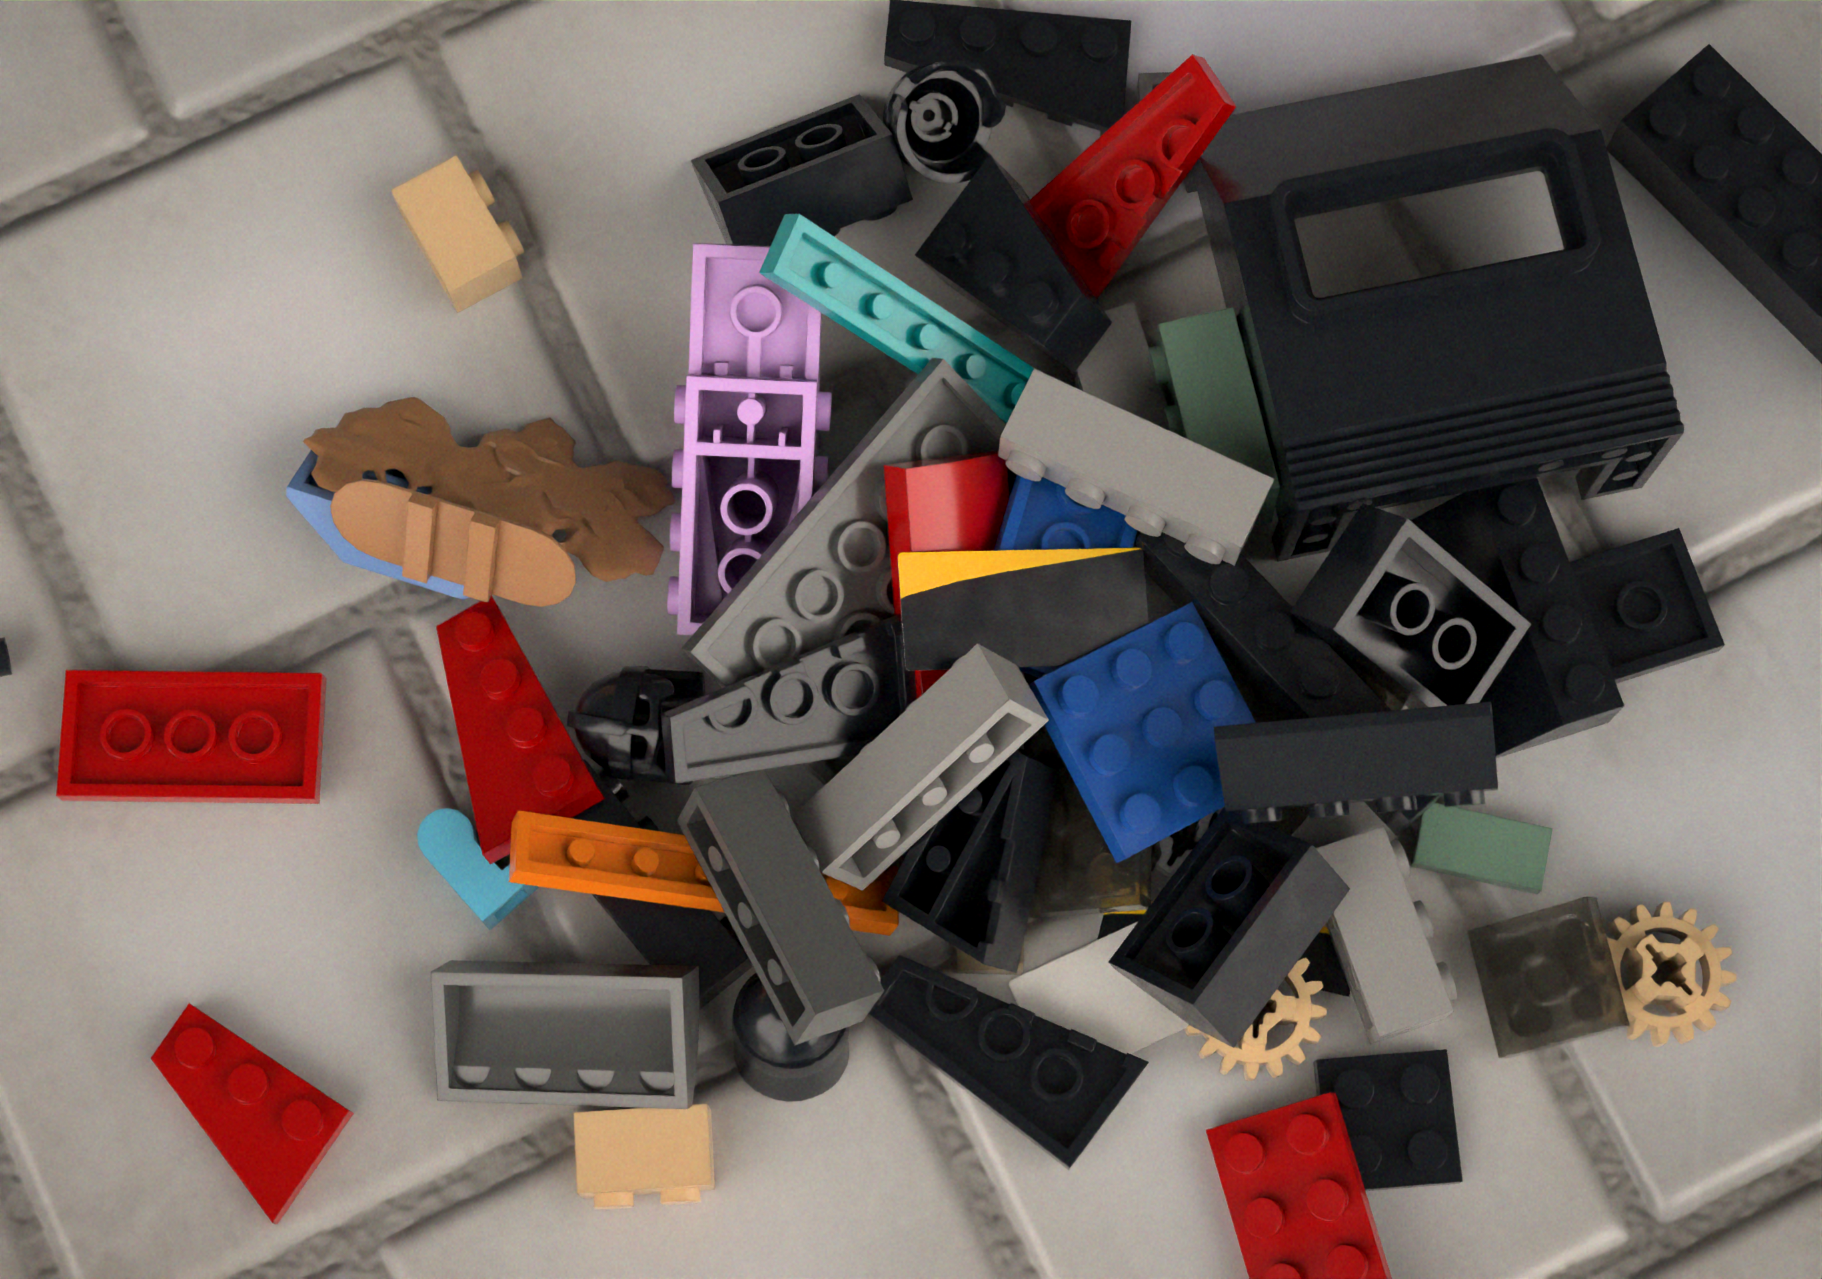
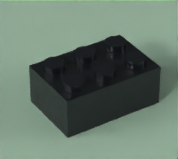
[1290,503,1531,709]

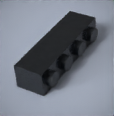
[572,759,753,1010]

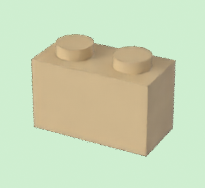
[391,155,524,313]
[574,1104,715,1209]

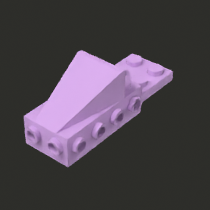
[667,243,832,635]

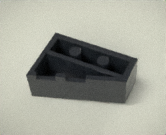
[915,155,1112,373]
[882,748,1059,973]

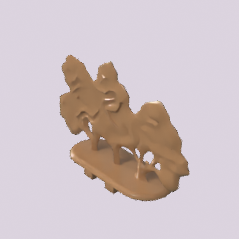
[303,397,675,607]

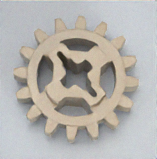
[1588,901,1737,1047]
[1185,958,1327,1081]

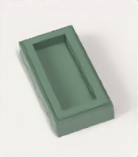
[1410,803,1553,894]

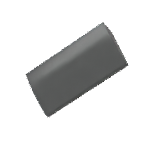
[431,960,699,1109]

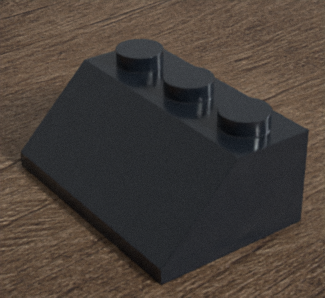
[691,94,913,246]
[1108,807,1350,1048]

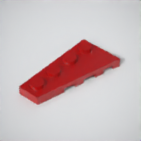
[1029,54,1237,299]
[436,595,605,865]

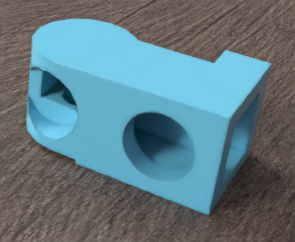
[417,808,539,930]

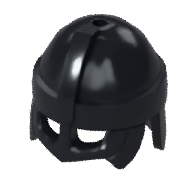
[883,61,1006,183]
[567,666,705,785]
[732,973,850,1102]

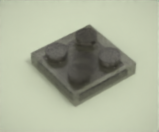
[1467,896,1630,1058]

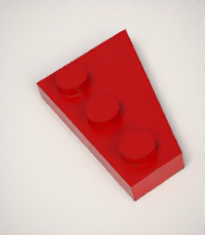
[151,1003,354,1225]

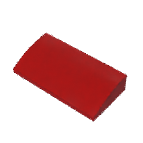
[884,451,1009,699]

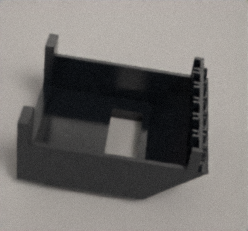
[1184,54,1684,562]

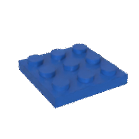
[1028,602,1256,863]

